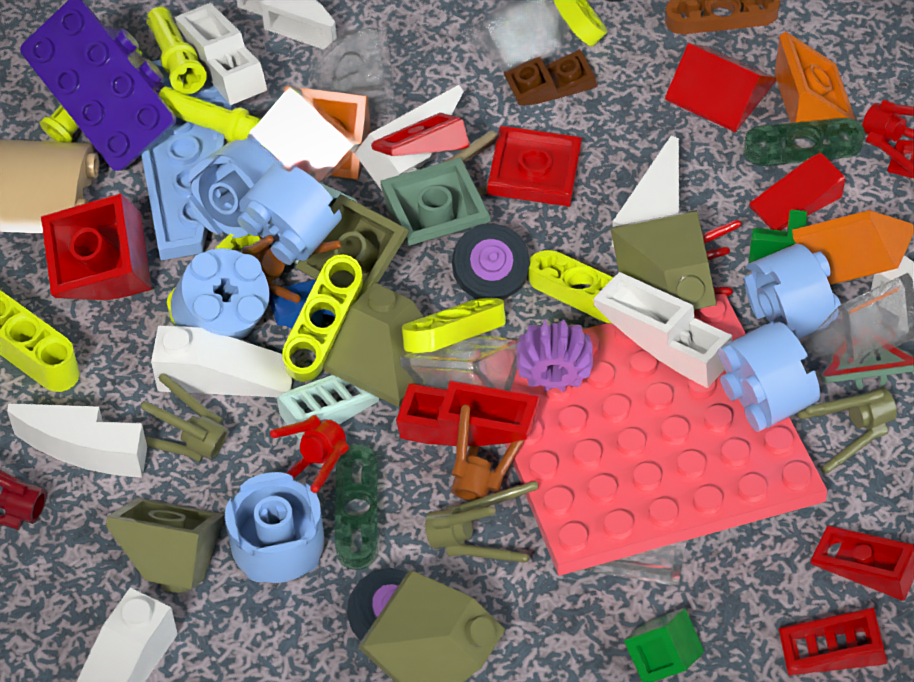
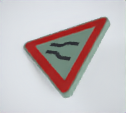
[821,329,914,389]

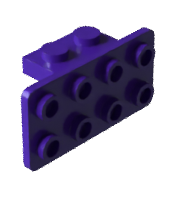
[20,0,176,171]

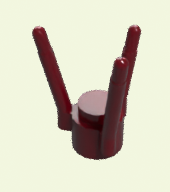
[0,470,47,530]

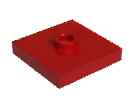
[487,126,582,207]

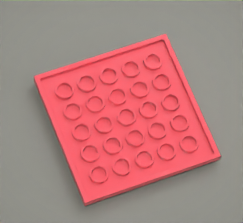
[473,294,827,576]

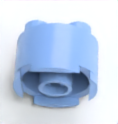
[187,137,282,238]
[237,161,341,265]
[744,244,843,339]
[171,248,269,341]
[718,321,820,432]
[225,472,325,583]

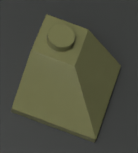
[295,194,409,300]
[610,210,717,310]
[323,283,446,407]
[106,497,225,593]
[358,571,506,682]

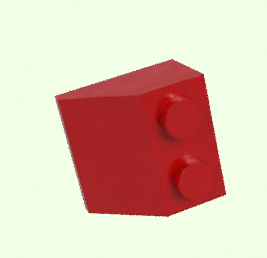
[41,193,152,301]

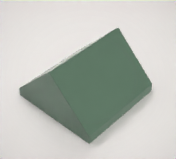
[380,157,490,246]

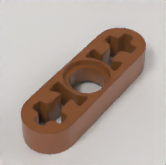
[665,0,780,35]

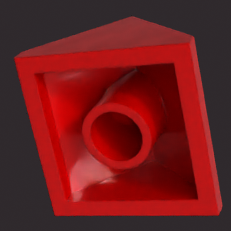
[665,43,776,133]

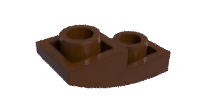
[503,49,598,105]

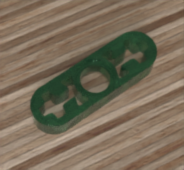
[743,118,865,166]
[335,445,378,570]

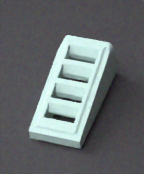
[277,375,379,441]

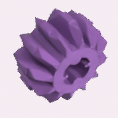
[516,319,593,392]

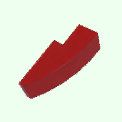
[396,381,539,446]

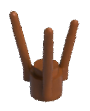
[242,235,341,303]
[450,405,534,501]

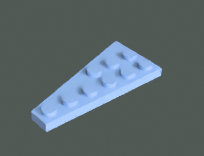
[141,45,245,261]

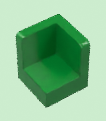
[748,209,807,263]
[624,608,704,682]

